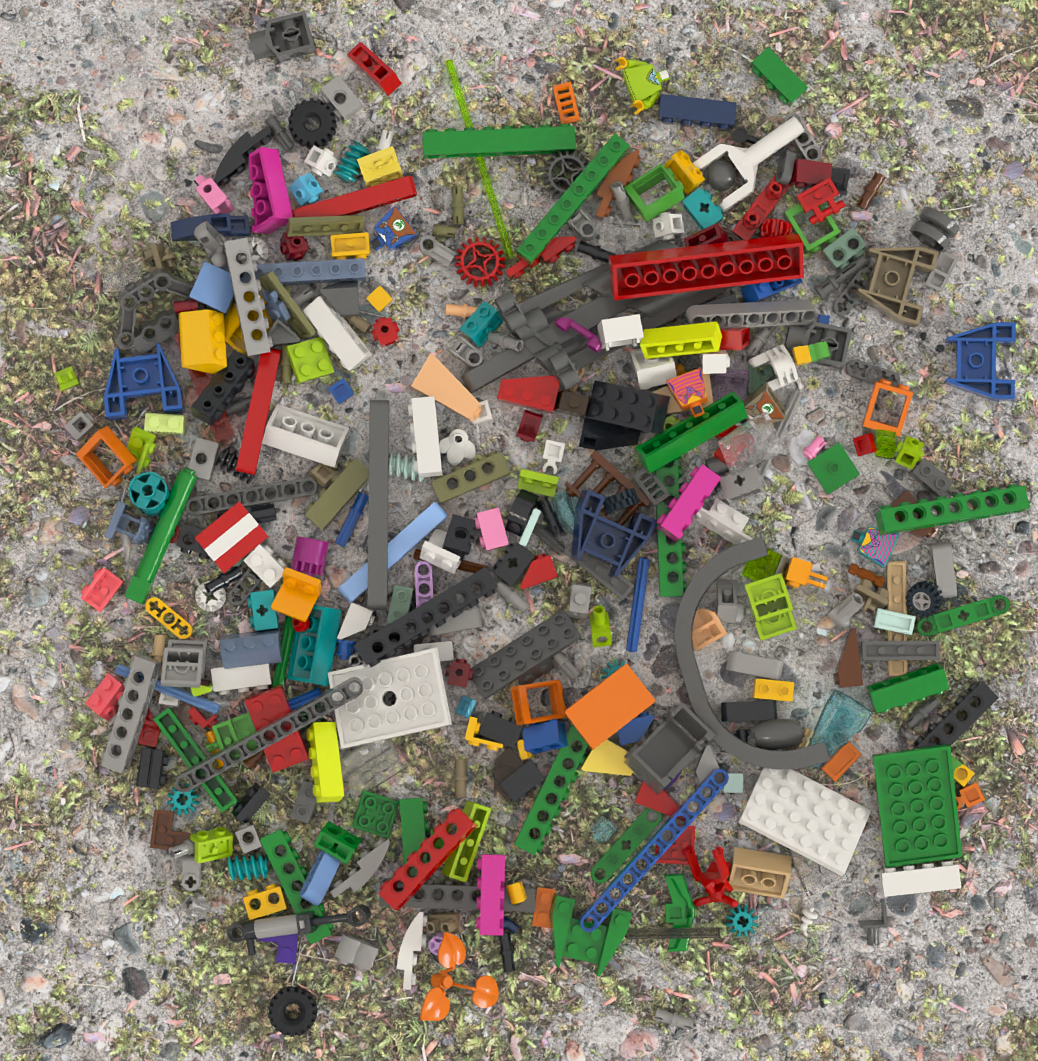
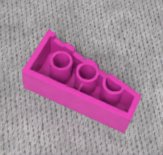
[249,147,293,235]
[656,464,721,541]
[476,854,505,936]

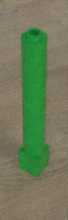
[124,467,198,604]

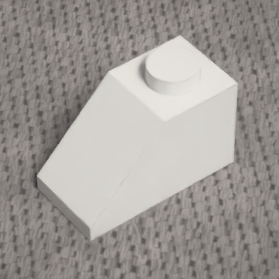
[337,603,375,640]

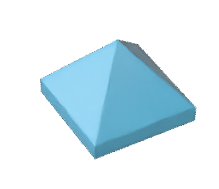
[455,695,476,718]

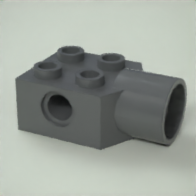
[248,11,316,62]
[784,322,852,369]

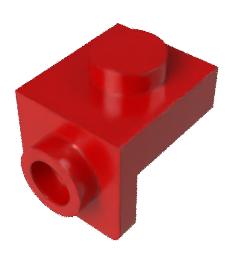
[188,707,219,729]

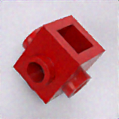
[371,316,400,348]

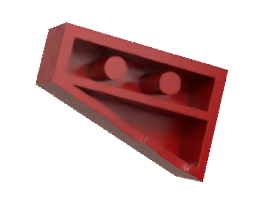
[497,375,560,414]

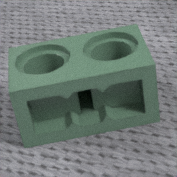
[821,228,867,271]
[387,585,414,627]

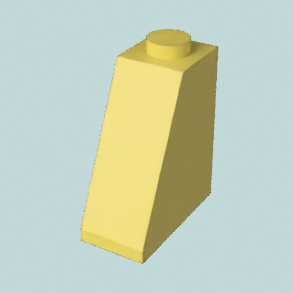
[580,740,635,776]

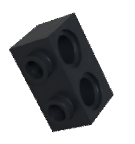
[176,524,210,560]

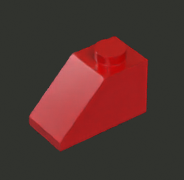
[520,553,558,590]

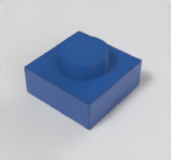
[328,378,355,405]

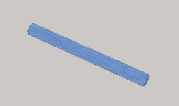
[115,664,220,714]

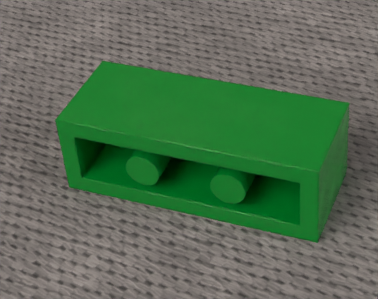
[750,47,808,107]

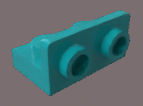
[460,301,504,348]

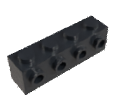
[191,350,256,426]

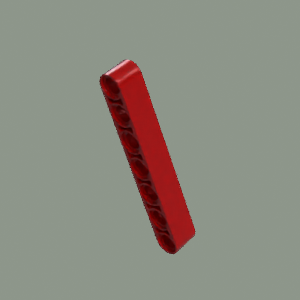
[292,176,418,218]
[236,348,281,475]

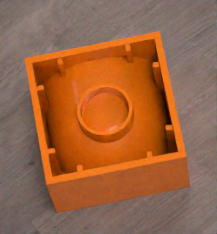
[563,664,656,750]

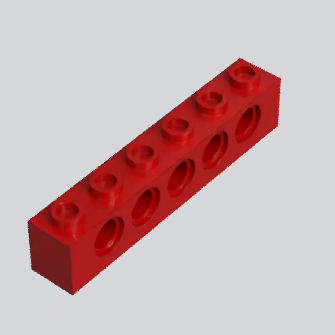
[378,808,478,911]

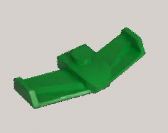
[664,873,695,952]

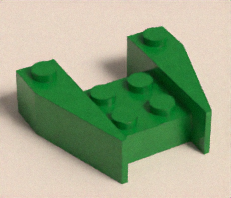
[550,893,632,977]

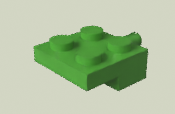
[205,712,258,758]

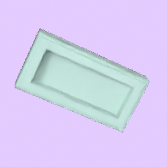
[519,509,542,546]
[873,608,916,635]

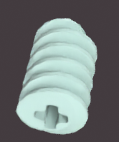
[388,452,426,482]

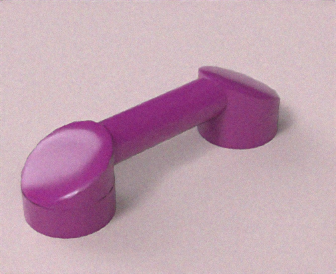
[554,317,602,353]

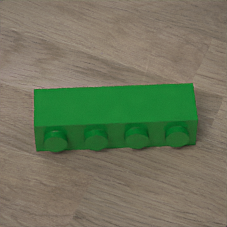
[866,662,949,713]
[399,797,430,877]

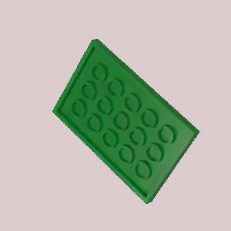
[872,744,962,868]

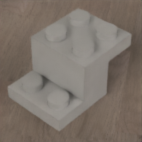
[161,639,208,688]

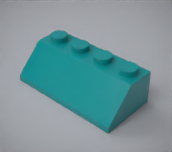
[286,605,342,686]

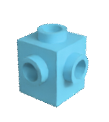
[288,173,323,206]

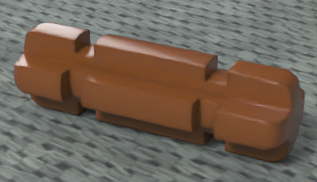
[848,563,885,587]

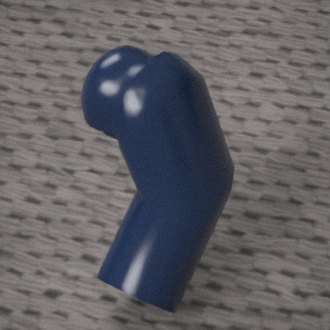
[503,916,520,934]

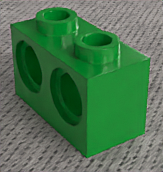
[314,821,362,864]

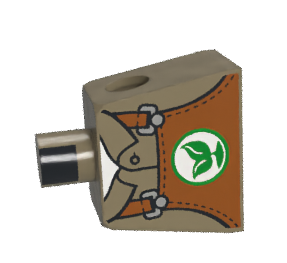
[740,382,786,429]

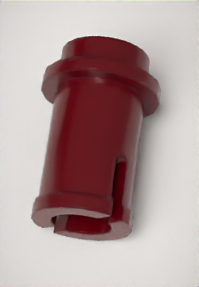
[173,298,198,314]

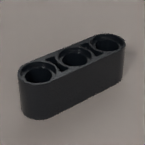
[721,700,777,722]

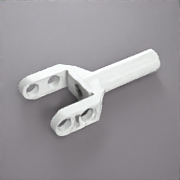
[693,116,805,212]

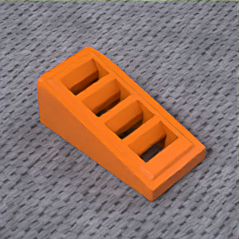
[552,82,580,124]

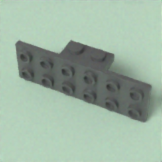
[471,609,582,699]

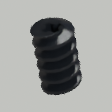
[215,446,258,485]

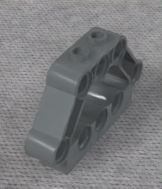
[115,268,203,355]

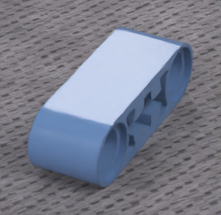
[299,850,341,906]

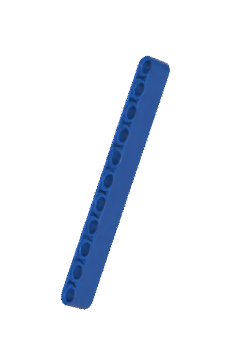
[579,768,729,932]

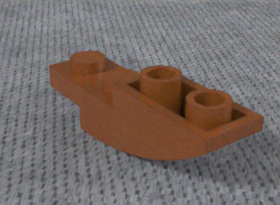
[595,150,641,221]

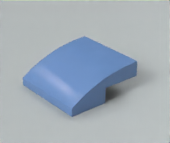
[189,262,241,314]

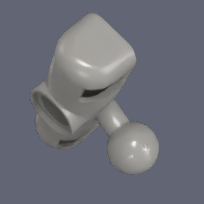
[194,221,239,267]

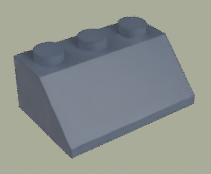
[220,629,282,669]

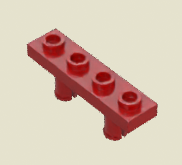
[732,174,791,240]

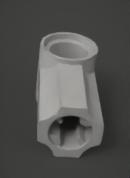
[419,235,457,268]
[827,592,864,628]

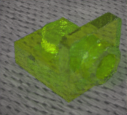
[875,429,897,460]

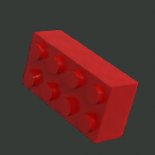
[244,684,309,773]

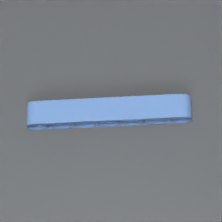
[337,501,449,604]

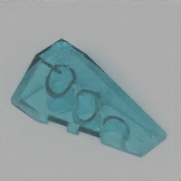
[808,689,872,769]

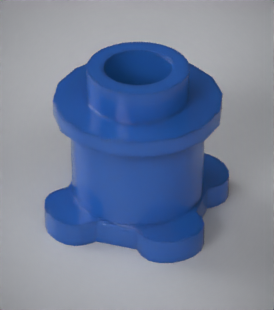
[335,639,356,660]

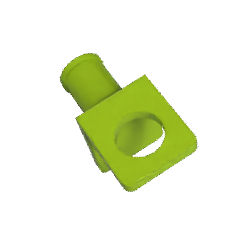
[589,605,612,648]

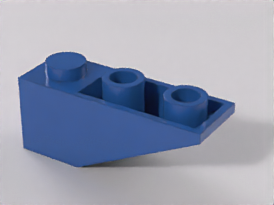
[740,278,803,303]

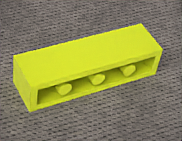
[640,321,722,359]
[306,722,344,803]

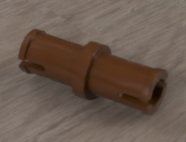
[856,172,886,211]

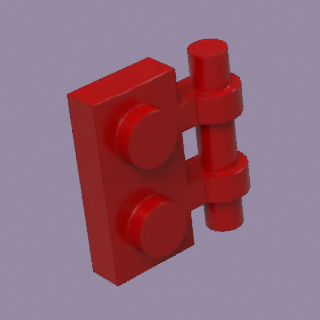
[796,178,845,225]

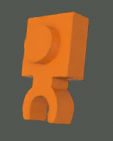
[956,781,985,810]

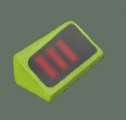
[190,679,213,697]

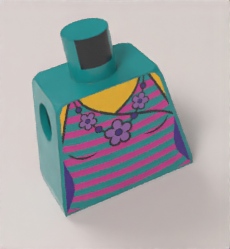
[850,526,899,568]

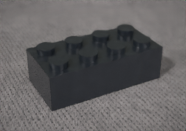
[586,380,670,434]

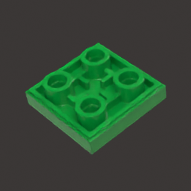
[351,790,400,838]

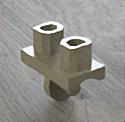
[144,243,177,278]
[853,579,889,613]
[426,911,463,934]

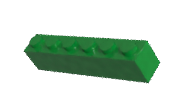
[635,391,747,474]
[153,708,240,813]

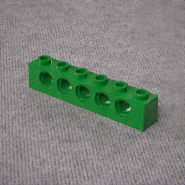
[260,828,334,944]

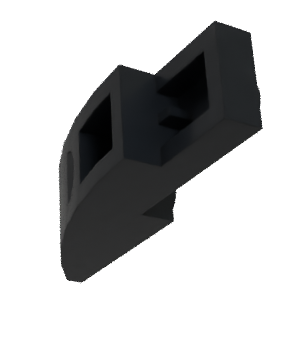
[214,126,273,187]

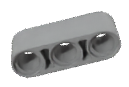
[783,113,821,161]
[930,542,957,598]
[425,608,483,637]
[726,651,784,681]

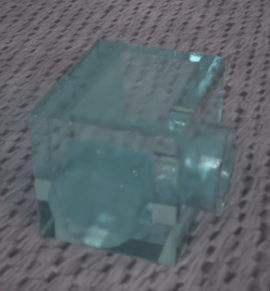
[590,815,617,843]

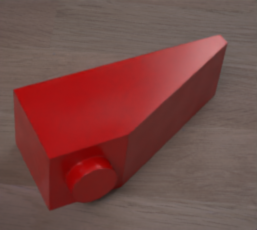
[347,42,402,96]
[635,780,685,821]

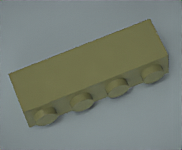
[305,457,369,531]

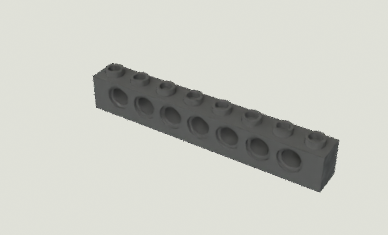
[379,878,536,912]

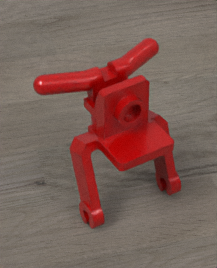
[684,846,738,908]

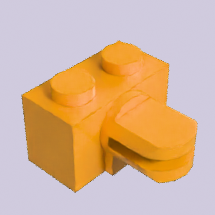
[783,557,828,589]

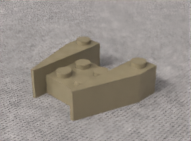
[854,247,939,328]

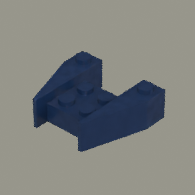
[571,490,657,577]

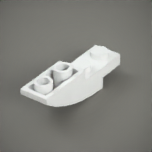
[397,910,428,990]

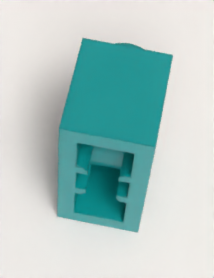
[681,187,724,230]
[248,590,279,631]

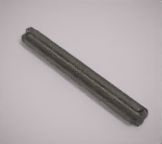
[625,927,720,939]

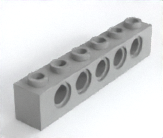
[223,237,273,356]
[101,655,163,773]

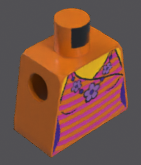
[666,367,708,417]

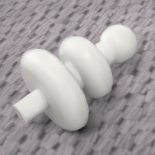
[800,907,818,931]

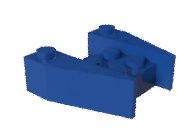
[944,322,1016,401]
[104,343,185,421]

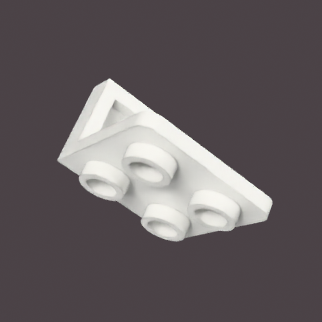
[420,529,461,574]

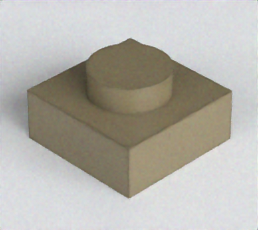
[309,463,337,488]

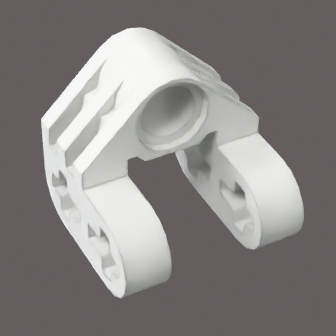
[748,344,799,392]

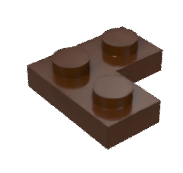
[150,809,191,850]

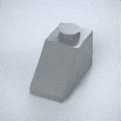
[716,579,738,623]
[693,744,723,789]

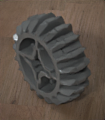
[542,150,589,200]

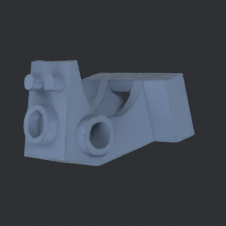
[104,501,155,545]

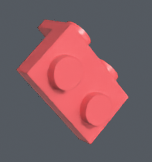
[81,567,124,612]
[85,673,125,721]

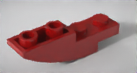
[506,236,577,280]

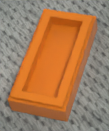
[821,741,862,782]

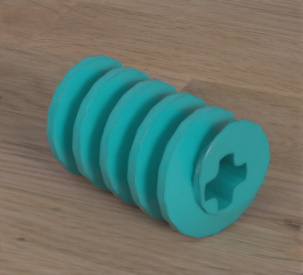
[333,140,371,182]
[228,854,269,881]

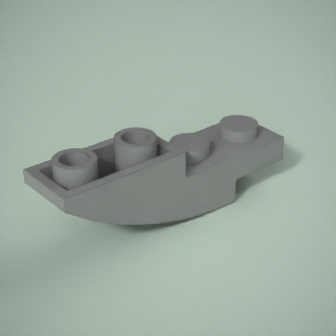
[330,838,391,898]

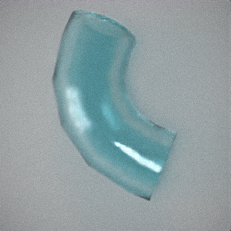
[552,492,575,535]

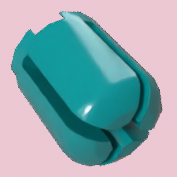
[128,471,171,517]

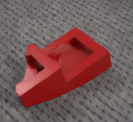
[137,708,161,749]

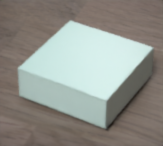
[723,773,743,793]

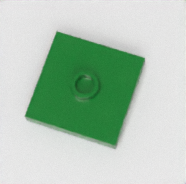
[807,442,860,495]

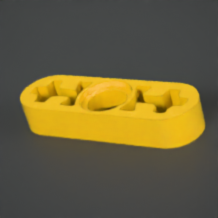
[145,597,193,639]

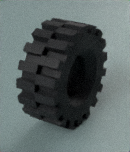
[288,98,337,149]
[268,986,318,1037]

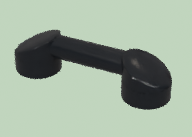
[733,127,784,156]

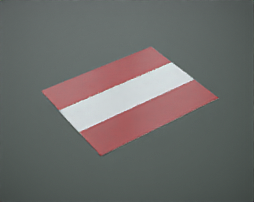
[195,501,269,573]

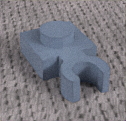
[262,290,290,321]

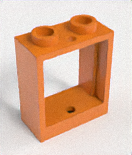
[862,378,913,437]
[76,426,137,489]
[510,679,566,726]

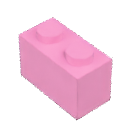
[474,507,509,551]

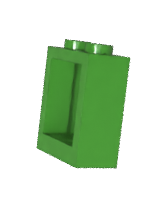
[624,163,685,222]
[783,204,840,254]

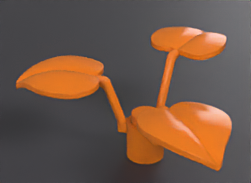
[420,932,499,1021]

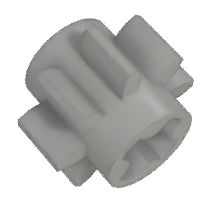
[184,892,208,918]

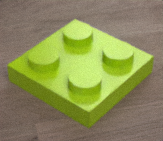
[285,337,334,384]

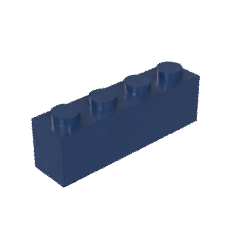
[658,94,737,131]

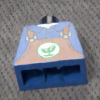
[370,206,418,251]

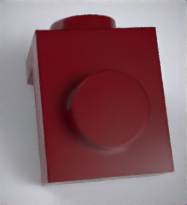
[516,410,543,442]

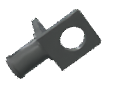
[858,901,887,946]

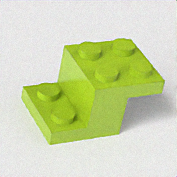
[744,573,797,641]

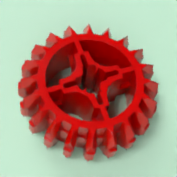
[454,237,506,288]

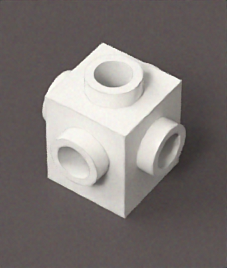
[304,145,339,177]
[652,212,685,241]

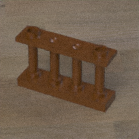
[564,450,651,526]

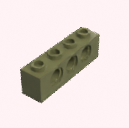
[431,450,511,504]

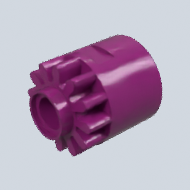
[291,536,329,577]

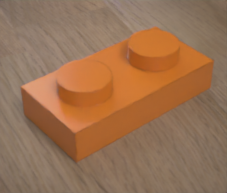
[532,887,556,928]

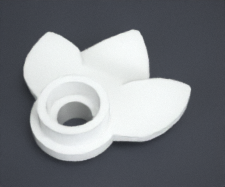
[439,429,476,467]

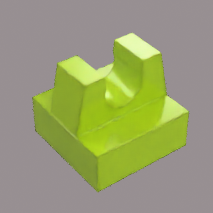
[54,366,80,392]

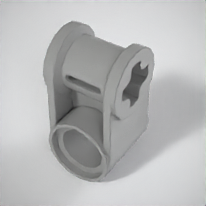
[566,208,596,241]
[447,335,484,369]
[181,854,203,891]

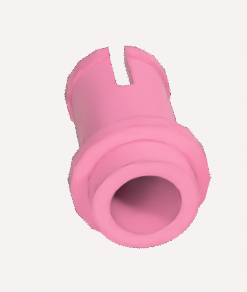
[802,435,826,460]

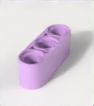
[415,561,434,617]

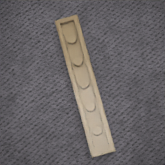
[886,561,908,676]

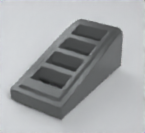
[632,467,670,507]

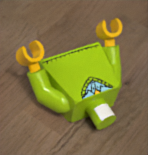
[614,57,669,115]

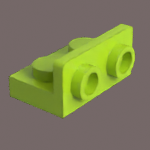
[127,426,156,474]
[517,469,559,497]
[190,827,233,864]

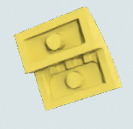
[357,146,403,188]

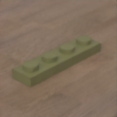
[286,215,365,237]
[257,271,316,339]

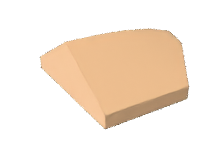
[692,608,727,651]

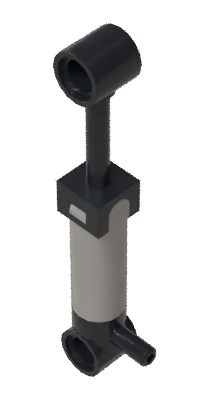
[227,904,371,956]

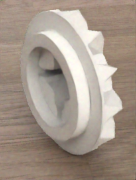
[238,237,269,264]
[195,581,226,612]

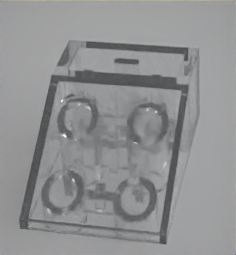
[717,412,784,475]

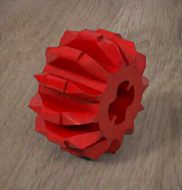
[760,218,792,238]

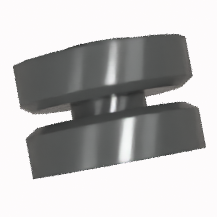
[910,206,960,252]

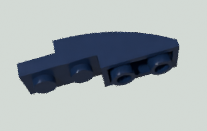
[171,213,250,242]

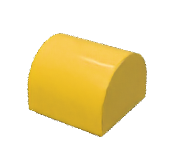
[506,881,527,905]

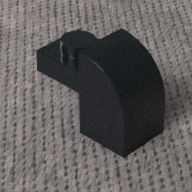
[505,489,539,537]

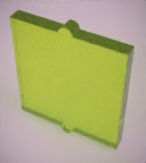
[741,548,782,582]

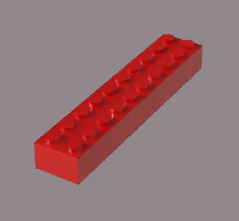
[609,234,804,300]

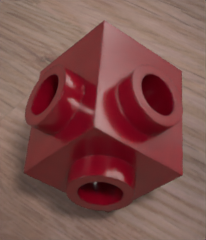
[280,232,309,261]
[445,658,474,688]

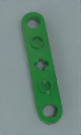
[916,595,1010,637]
[591,807,662,883]

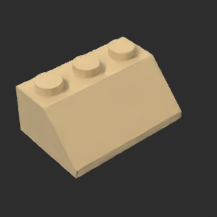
[728,847,792,899]

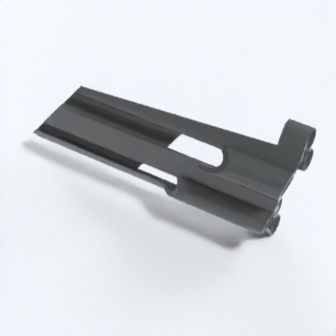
[494,239,736,390]

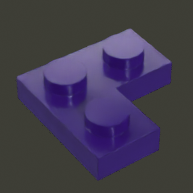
[259,934,298,964]

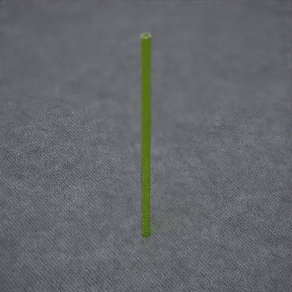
[445,59,514,259]

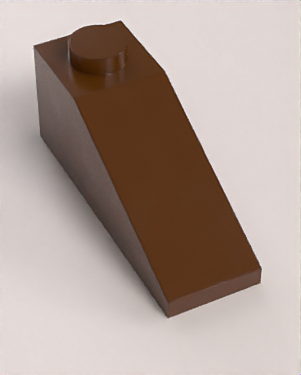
[833,628,863,688]

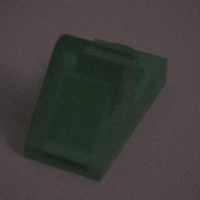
[747,364,775,396]

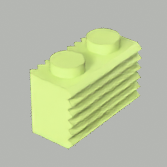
[144,413,186,436]

